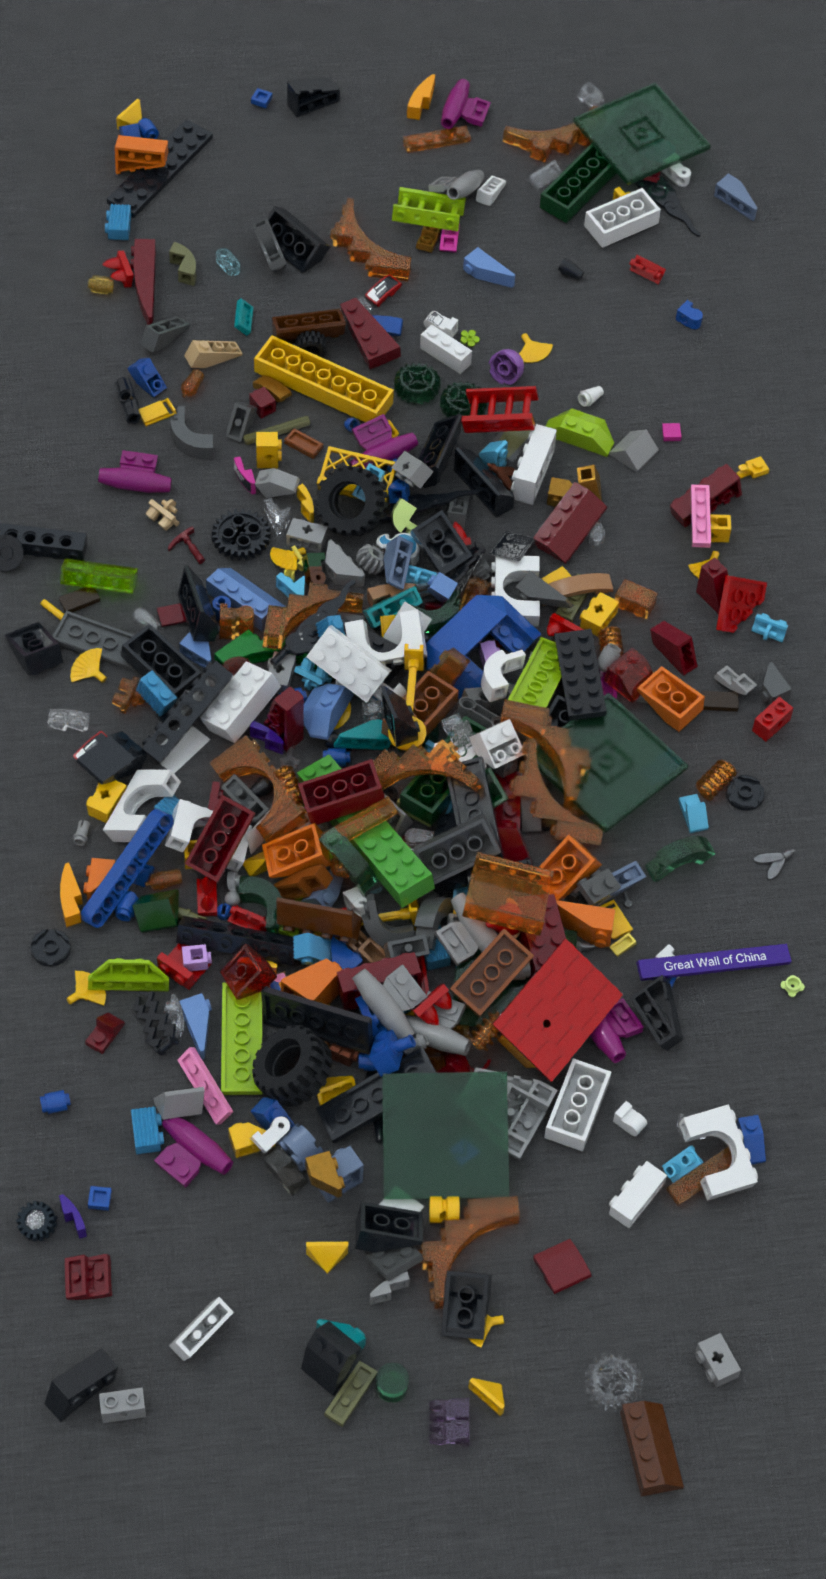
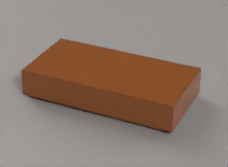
[284,428,323,459]

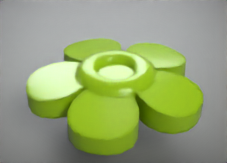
[460,330,480,347]

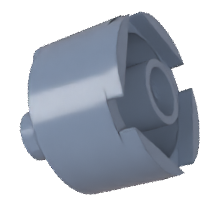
[277,1123,324,1173]

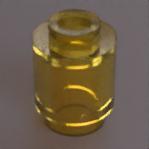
[88,275,114,294]

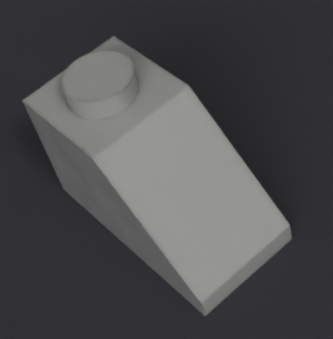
[255,468,300,498]

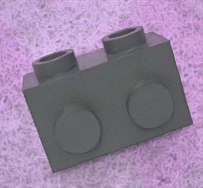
[573,868,622,906]

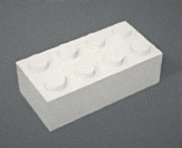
[584,188,661,248]
[511,424,557,505]
[306,625,392,703]
[200,661,281,743]
[544,1058,611,1152]

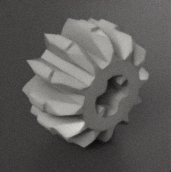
[356,544,385,575]

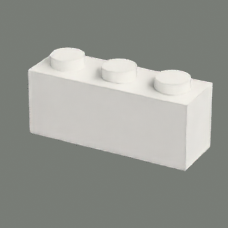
[420,325,472,374]
[609,1161,667,1228]
[169,1297,234,1361]

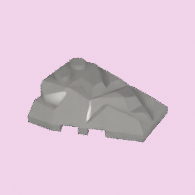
[456,1067,558,1160]

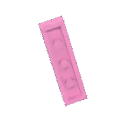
[691,484,711,548]
[177,1047,233,1125]

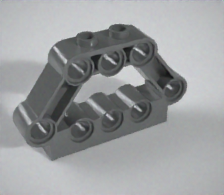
[455,684,553,740]

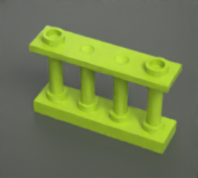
[392,187,466,231]

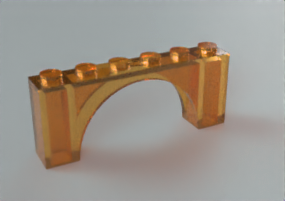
[209,735,309,842]

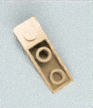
[184,340,243,368]

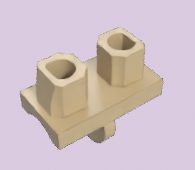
[146,499,180,531]

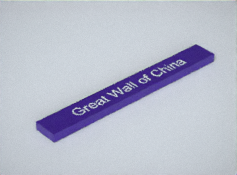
[636,944,792,981]

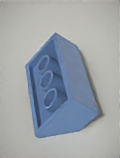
[206,568,286,632]

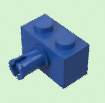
[369,1030,416,1077]

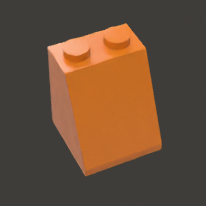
[281,958,342,1005]

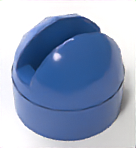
[344,418,360,432]
[217,903,231,921]

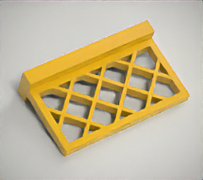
[317,446,396,502]

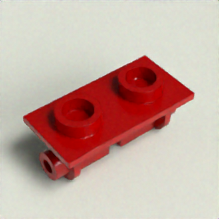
[629,255,666,285]
[227,905,272,932]

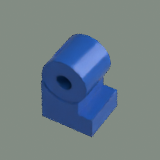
[676,300,703,329]
[388,479,410,503]

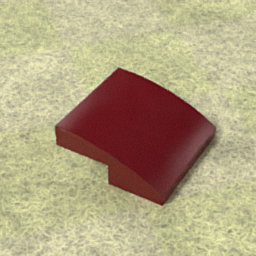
[533,1239,592,1294]
[65,1254,112,1300]

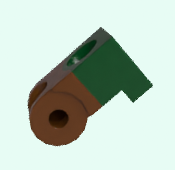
[302,552,326,590]

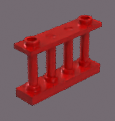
[461,386,539,433]

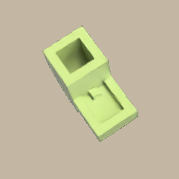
[391,498,417,533]

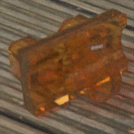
[112,676,145,714]

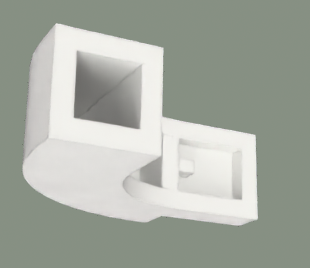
[481,650,526,702]

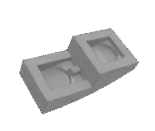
[714,666,757,695]
[369,1272,410,1305]

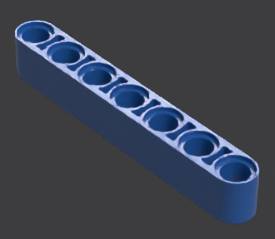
[80,809,174,928]

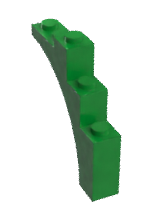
[214,629,336,682]

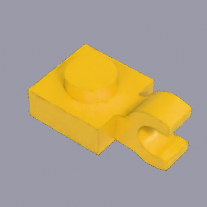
[736,456,769,479]

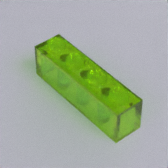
[60,559,138,594]

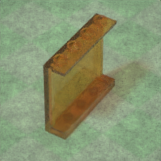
[462,852,554,936]

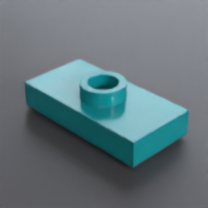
[234,298,254,336]

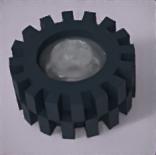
[16,1201,57,1242]

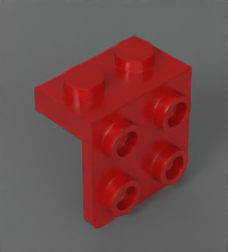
[157,944,212,990]

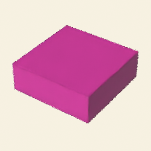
[662,423,681,441]

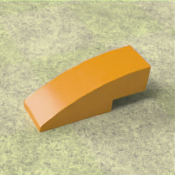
[407,74,435,120]
[60,862,83,927]

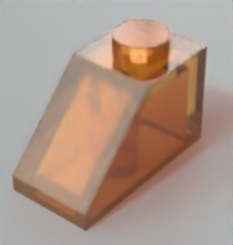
[457,576,491,613]

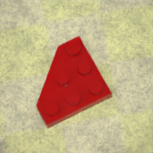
[716,575,767,633]

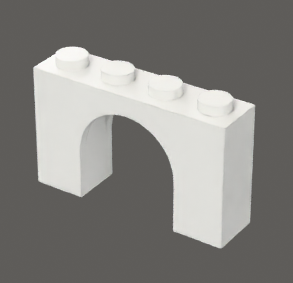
[491,556,540,627]
[345,609,427,666]
[103,770,181,842]
[165,799,252,872]
[679,1104,758,1201]

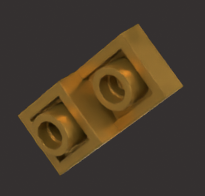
[416,226,442,253]
[253,375,292,402]

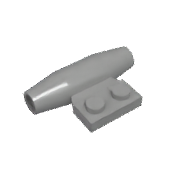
[428,169,485,200]
[435,892,498,966]
[352,965,427,1039]
[405,991,471,1056]

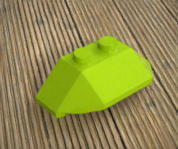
[546,408,614,457]
[88,958,169,991]

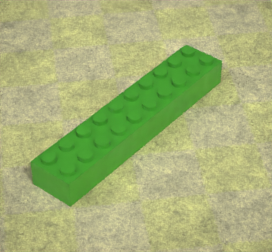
[297,754,435,908]

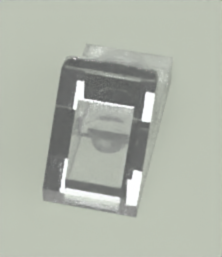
[264,498,291,537]
[441,713,473,753]

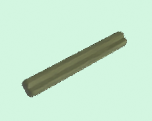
[243,416,310,445]

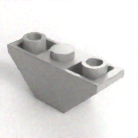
[325,539,365,587]

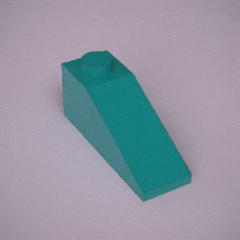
[363,586,423,628]
[334,719,391,750]

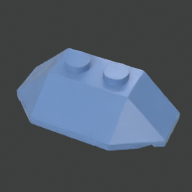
[304,683,354,740]

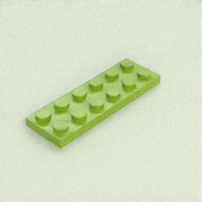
[506,637,562,720]
[221,982,263,1095]

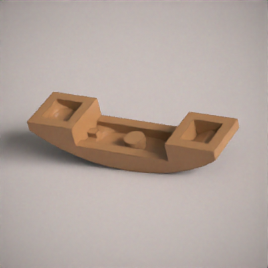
[542,573,613,606]

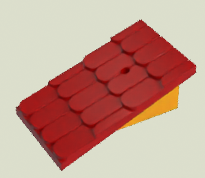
[492,938,623,1082]

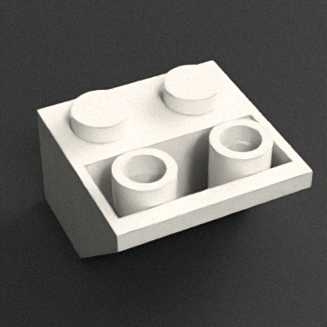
[469,719,525,769]

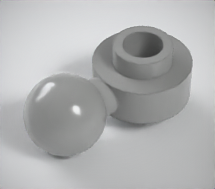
[225,871,242,907]

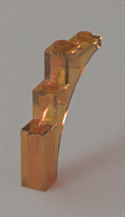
[503,105,608,162]
[330,198,411,281]
[263,582,364,650]
[500,699,592,807]
[509,738,603,846]
[373,739,482,792]
[418,1196,520,1309]

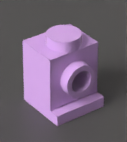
[479,640,500,669]
[182,944,212,971]

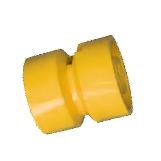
[429,1196,460,1223]

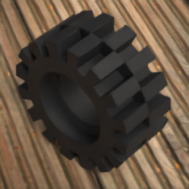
[295,331,327,358]

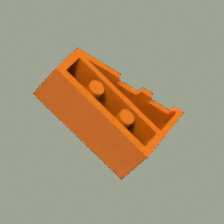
[115,135,168,174]

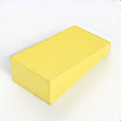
[609,933,637,957]

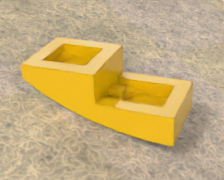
[297,483,314,523]

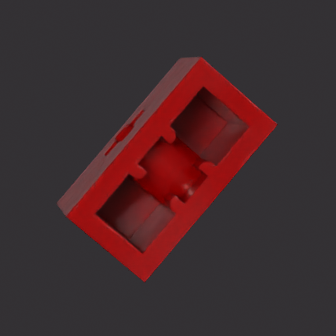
[752,697,794,742]

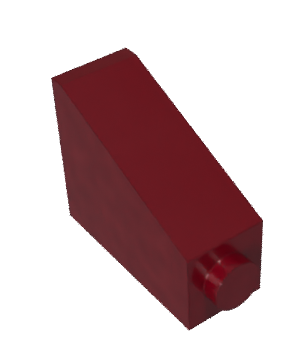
[696,558,728,615]
[650,621,698,676]
[497,819,534,873]

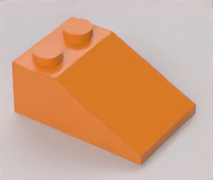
[637,666,705,732]
[262,823,331,878]
[529,834,602,901]
[556,900,615,948]

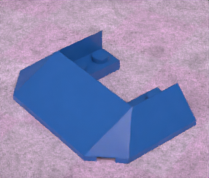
[426,595,542,700]

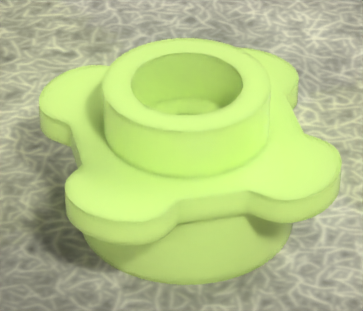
[781,975,805,997]

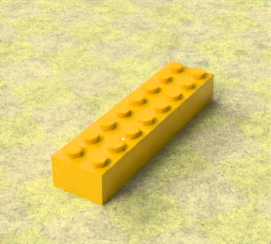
[254,335,394,422]

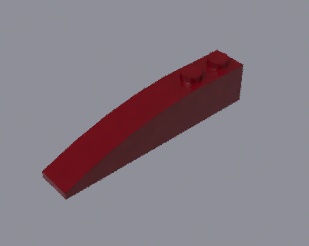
[130,239,156,325]

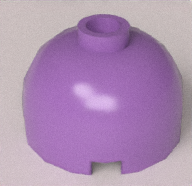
[489,349,524,385]

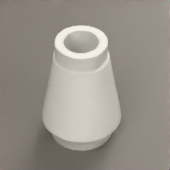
[578,386,604,407]

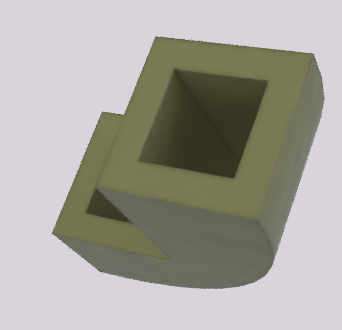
[169,242,197,286]

